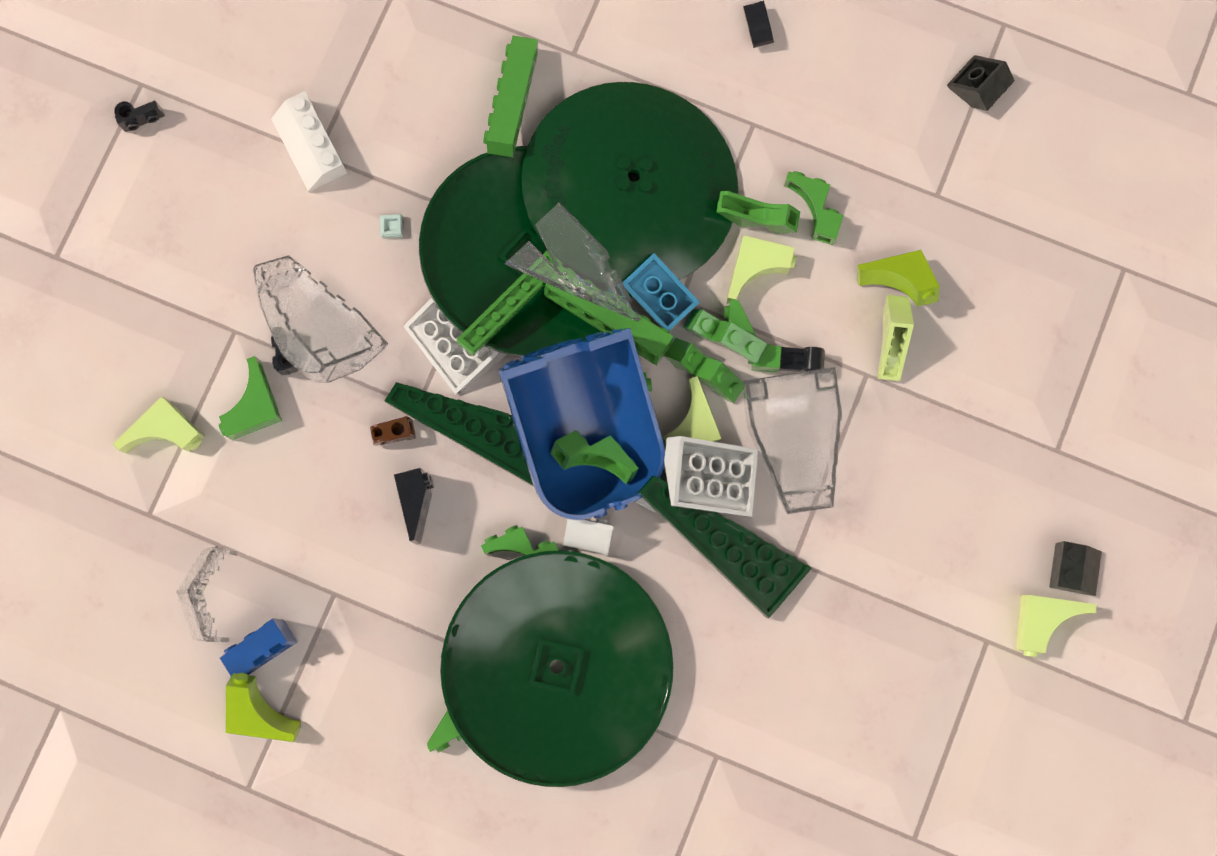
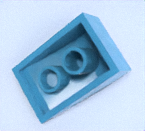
[621,253,700,331]

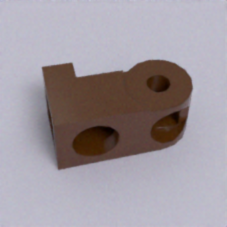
[370,416,416,446]

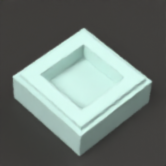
[380,214,403,238]

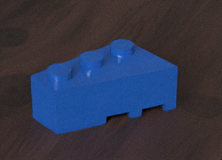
[220,618,298,676]

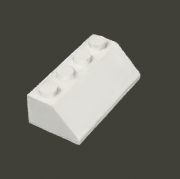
[271,91,347,192]

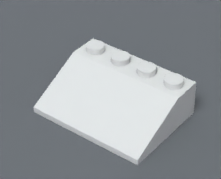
[403,298,507,395]
[664,436,758,517]

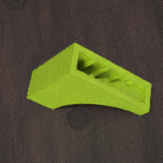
[857,249,940,307]
[225,673,301,742]

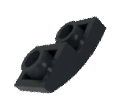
[743,1,774,48]

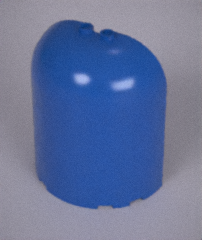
[498,328,665,520]

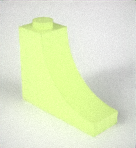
[726,235,797,304]
[877,295,914,381]
[662,376,721,448]
[112,396,205,454]
[1016,595,1097,657]

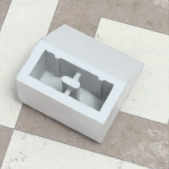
[563,519,614,556]

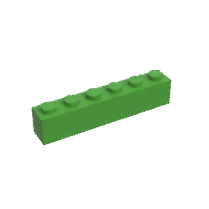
[483,35,538,157]
[544,266,674,366]

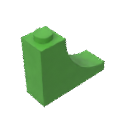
[219,356,282,440]

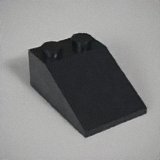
[394,468,434,545]

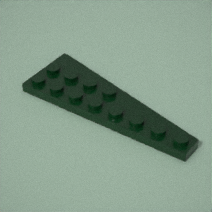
[385,382,534,487]
[637,476,812,619]

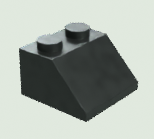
[947,55,1015,111]
[1049,541,1102,596]

